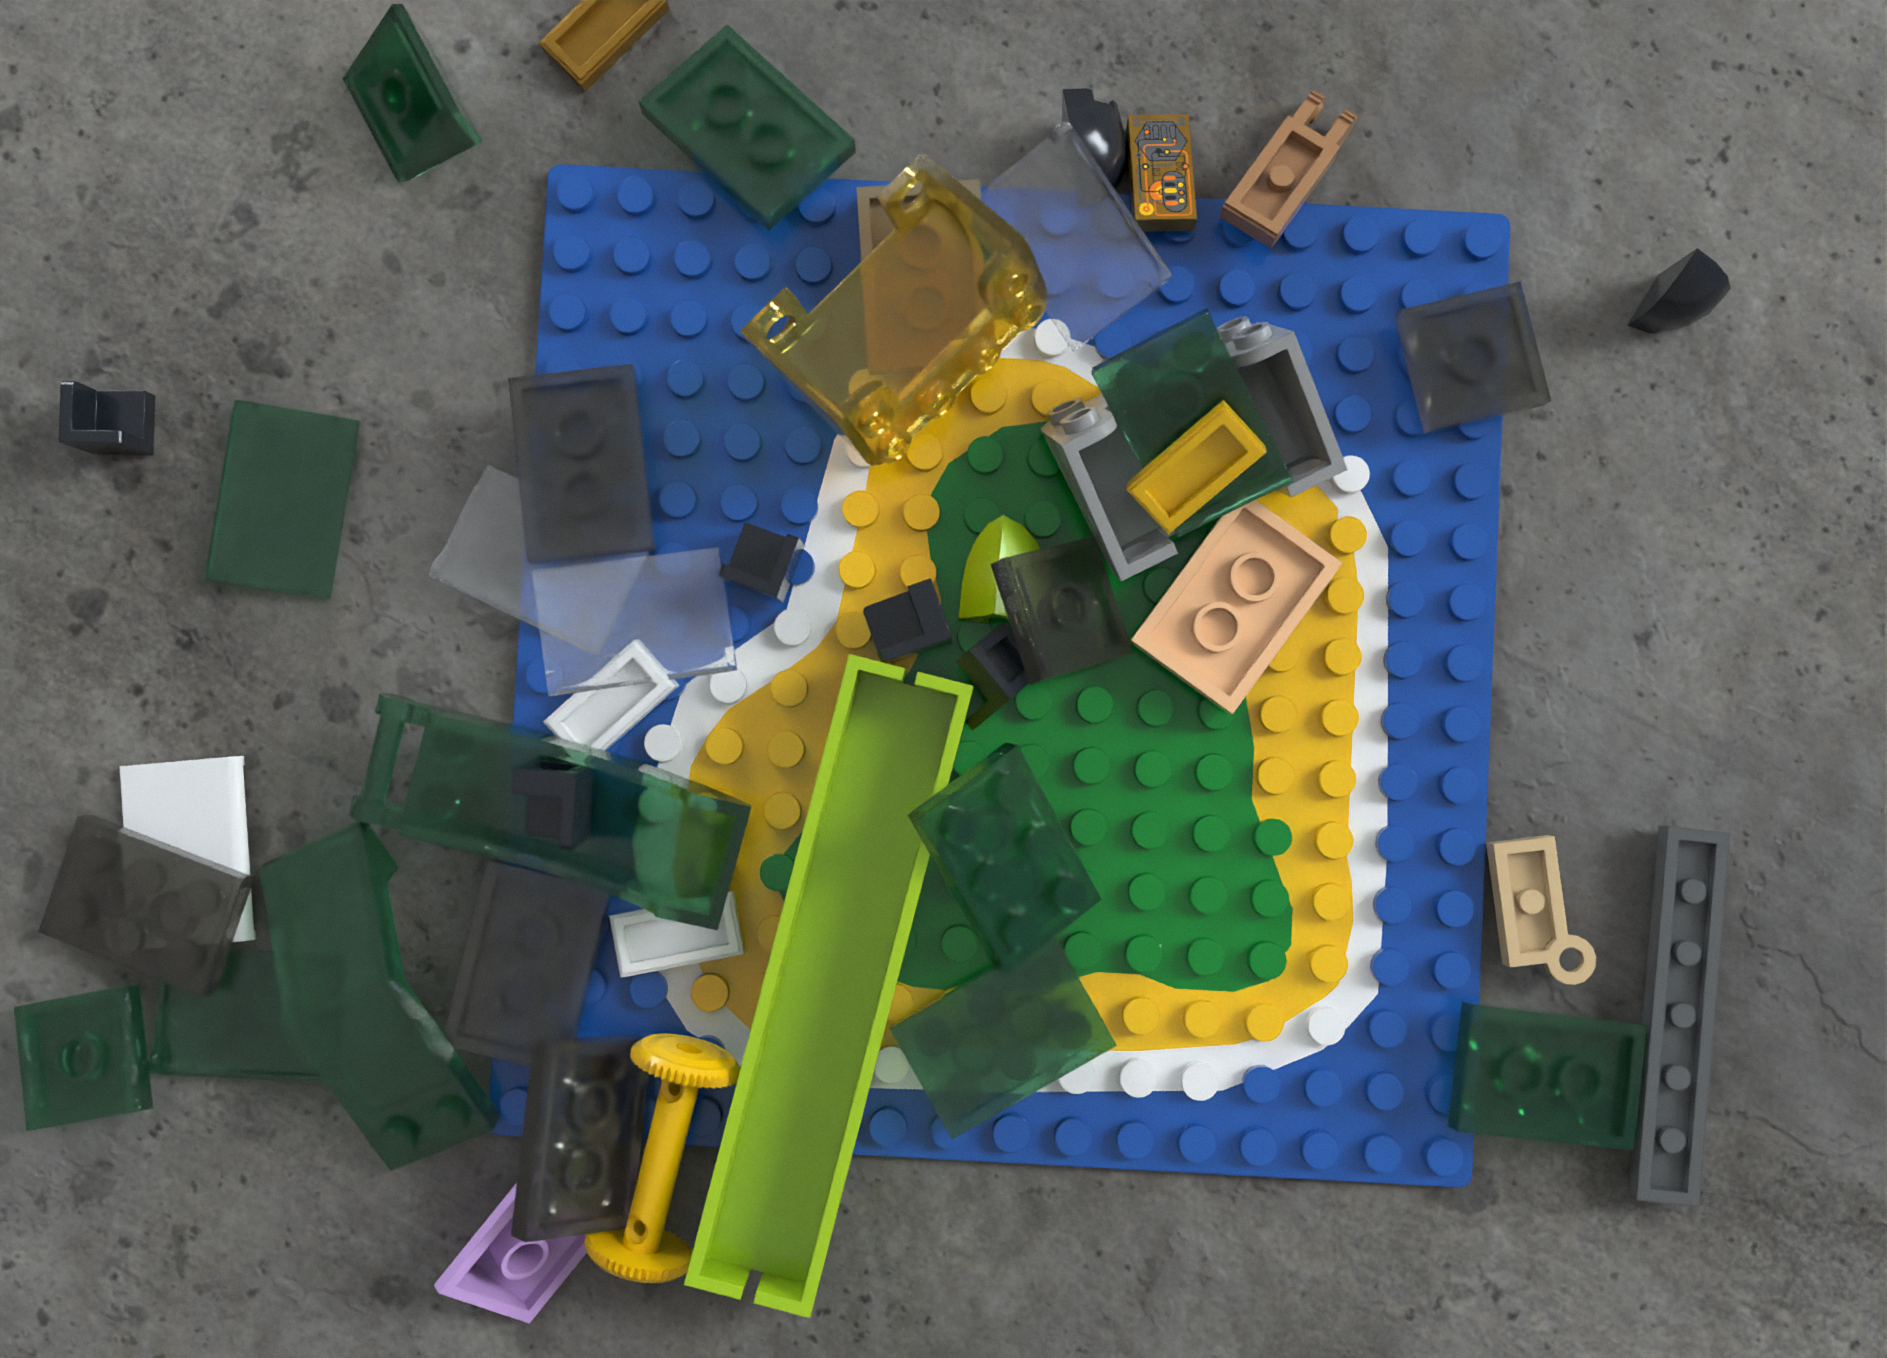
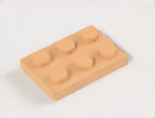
[1129,490,1342,715]

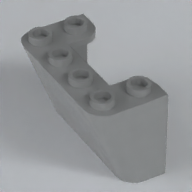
[1041,316,1348,581]

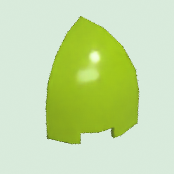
[959,515,1048,626]

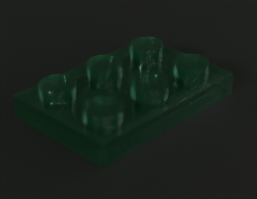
[638,24,856,231]
[1091,308,1293,537]
[908,742,1101,974]
[890,933,1117,1139]
[1447,1002,1647,1150]

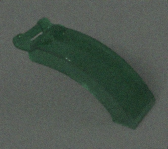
[348,693,751,930]

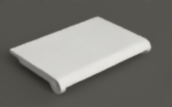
[120,756,256,949]

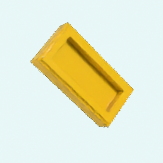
[1126,400,1267,535]

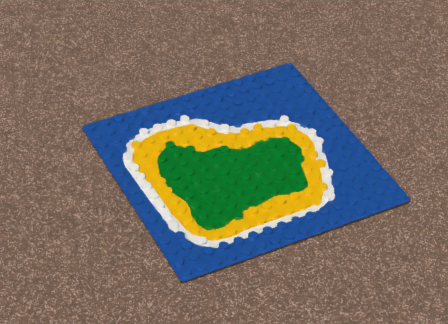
[488,164,1511,1187]

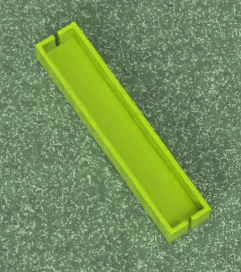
[684,654,974,1318]

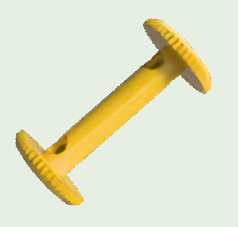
[584,1034,740,1283]

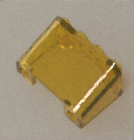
[740,152,1047,466]

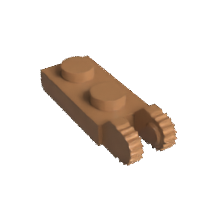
[1220,90,1358,249]

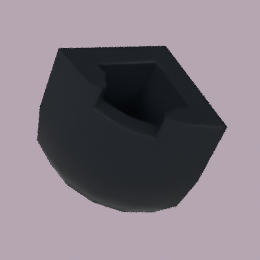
[1062,88,1128,208]
[1627,248,1731,334]

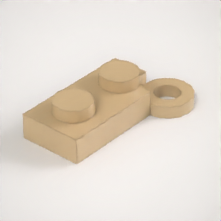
[1486,835,1596,985]

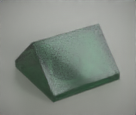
[342,4,482,183]

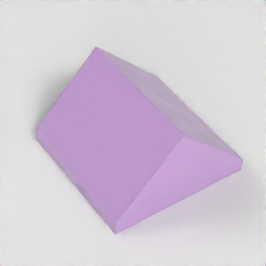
[434,1164,606,1324]

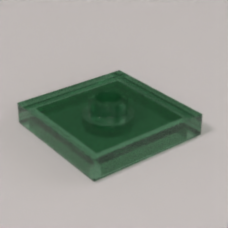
[14,984,153,1131]

